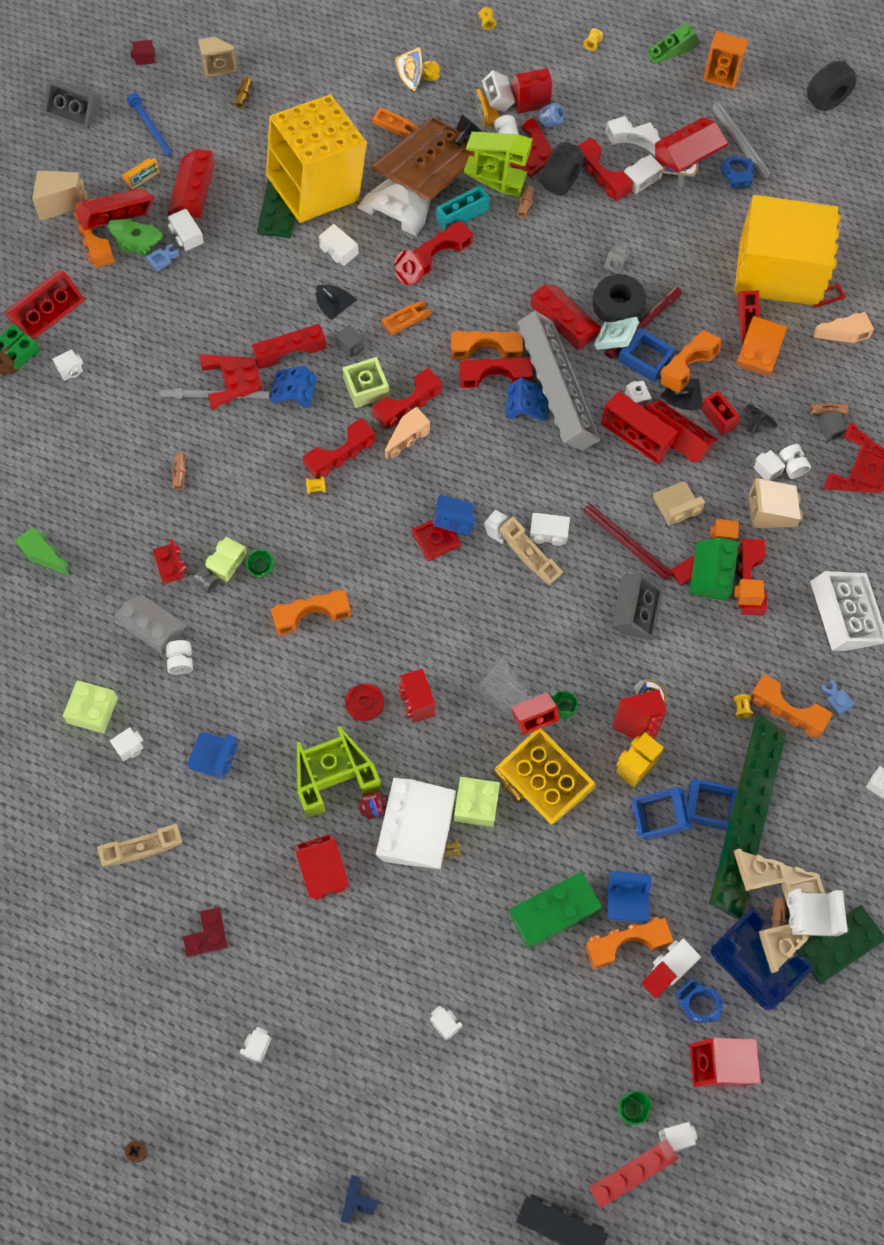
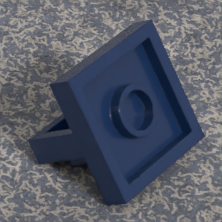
[341,1175,379,1225]

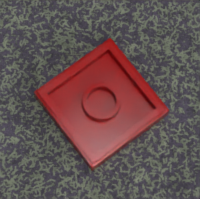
[411,519,461,562]

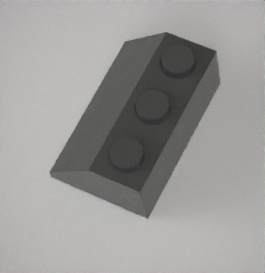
[42,80,102,129]
[612,573,663,641]

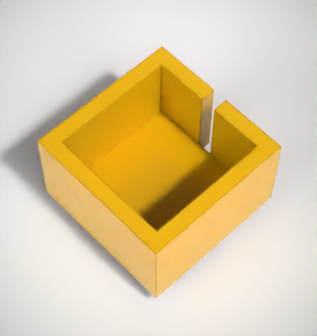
[616,733,664,788]

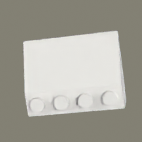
[810,571,884,651]
[376,778,457,869]

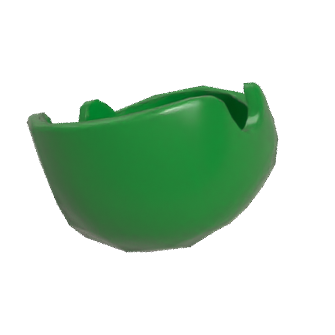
[246,549,275,578]
[550,690,579,719]
[618,1091,652,1125]

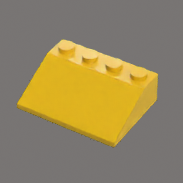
[496,728,596,825]

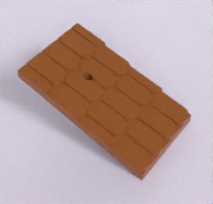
[372,116,475,201]

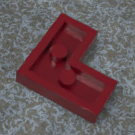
[183,907,228,958]

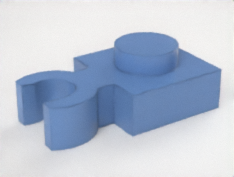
[146,243,179,272]
[821,680,855,716]

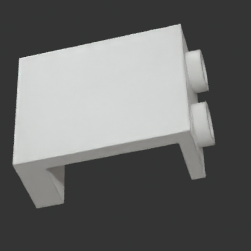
[787,889,848,936]

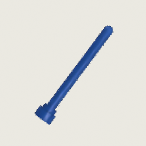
[127,93,172,156]

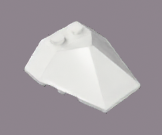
[358,179,431,236]

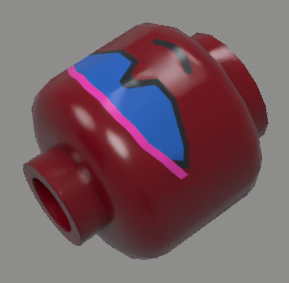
[358,791,388,820]

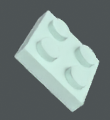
[594,317,639,350]

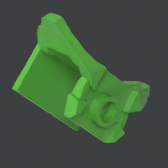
[107,219,163,256]

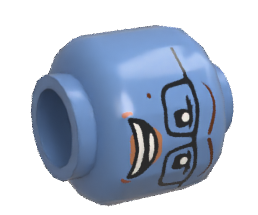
[539,103,565,128]

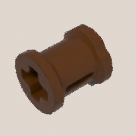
[125,1141,148,1163]

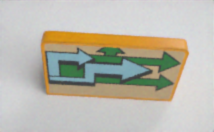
[476,89,499,127]
[122,158,160,189]

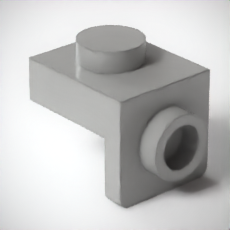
[604,245,631,273]

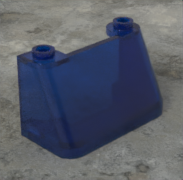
[711,907,814,1010]

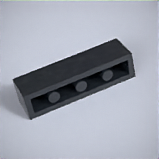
[515,1194,609,1245]

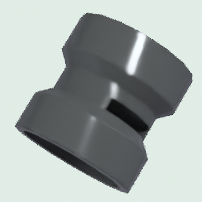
[193,567,220,594]

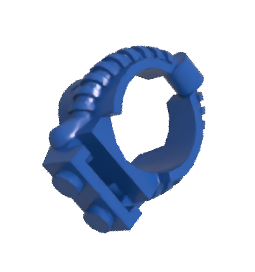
[721,156,754,189]
[675,978,723,1024]

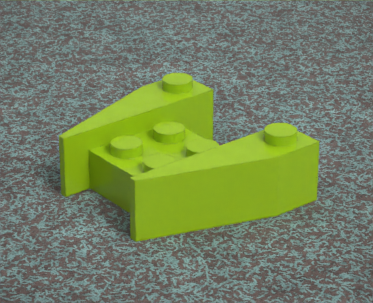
[463,132,532,198]
[297,726,382,818]

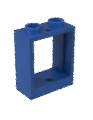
[618,328,676,383]
[686,778,738,831]
[631,786,692,841]

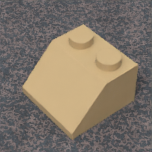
[198,37,238,77]

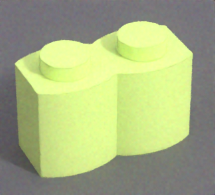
[206,537,247,582]

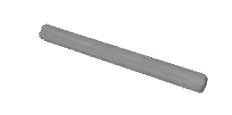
[712,102,771,179]

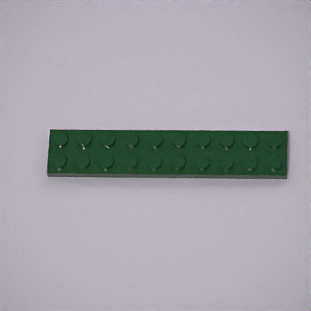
[709,716,787,919]

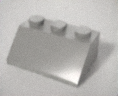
[115,595,187,654]

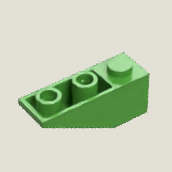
[646,22,701,64]
[15,527,69,575]

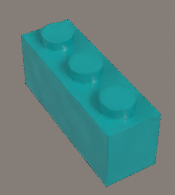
[436,185,489,230]

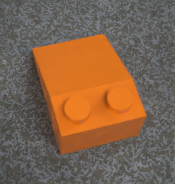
[736,316,787,377]

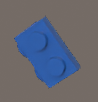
[269,365,317,408]
[505,377,549,421]
[433,495,476,535]
[187,732,239,780]
[607,871,652,923]

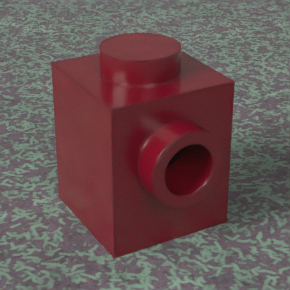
[130,40,156,65]

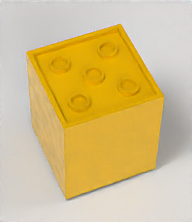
[266,94,367,223]
[734,195,841,306]

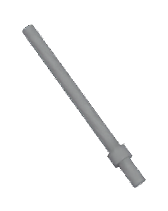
[160,388,269,399]

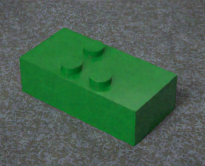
[508,871,602,950]

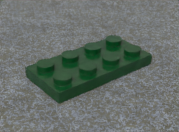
[257,179,296,238]
[796,905,884,985]

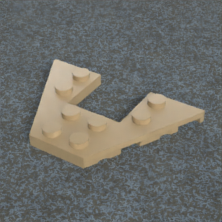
[734,849,825,973]

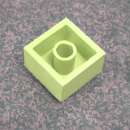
[343,357,389,408]
[63,680,118,733]
[454,777,500,827]

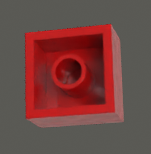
[398,668,435,723]

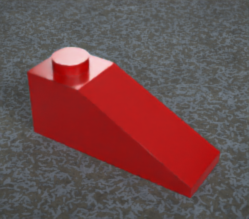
[737,290,760,345]

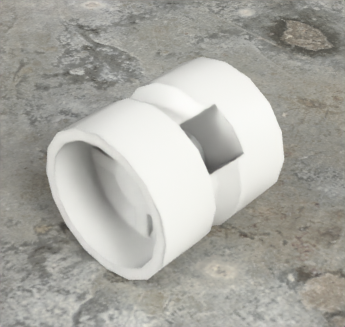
[494,115,519,135]
[778,444,811,479]
[166,640,193,675]

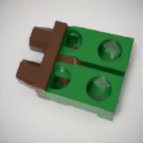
[0,323,41,377]

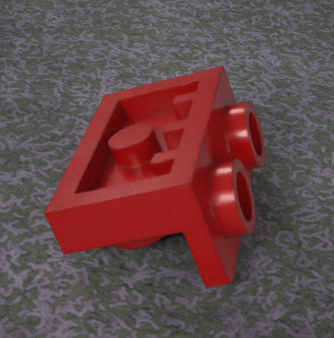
[152,538,187,584]

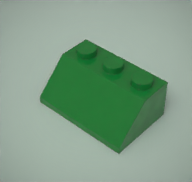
[689,538,739,601]

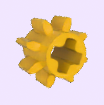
[422,60,441,81]

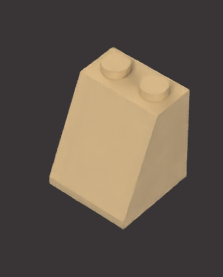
[32,171,87,220]
[749,478,803,528]

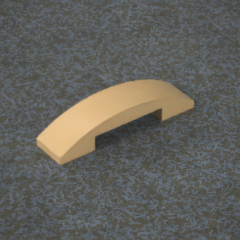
[499,516,563,585]
[97,824,182,867]

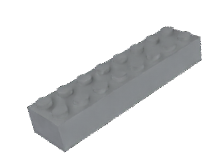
[518,311,600,451]

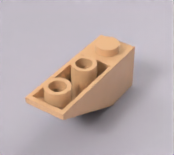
[813,312,874,343]
[385,407,430,460]

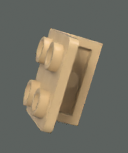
[653,482,705,526]

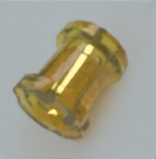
[442,839,461,860]

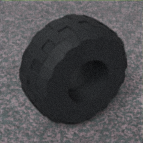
[807,60,857,111]
[541,141,584,195]
[593,274,646,322]

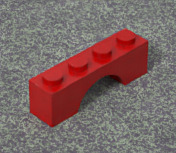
[577,137,633,202]
[415,220,473,276]
[252,323,327,370]
[459,357,533,388]
[372,367,442,430]
[302,418,375,479]
[737,539,767,616]
[589,1139,679,1208]

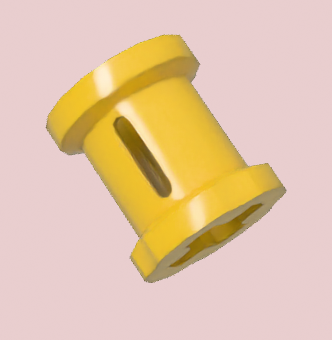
[478,7,496,30]
[583,28,603,51]
[306,476,326,495]
[733,694,753,718]

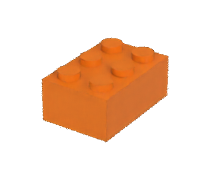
[703,31,748,89]

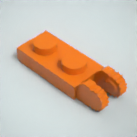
[372,108,419,138]
[381,300,432,336]

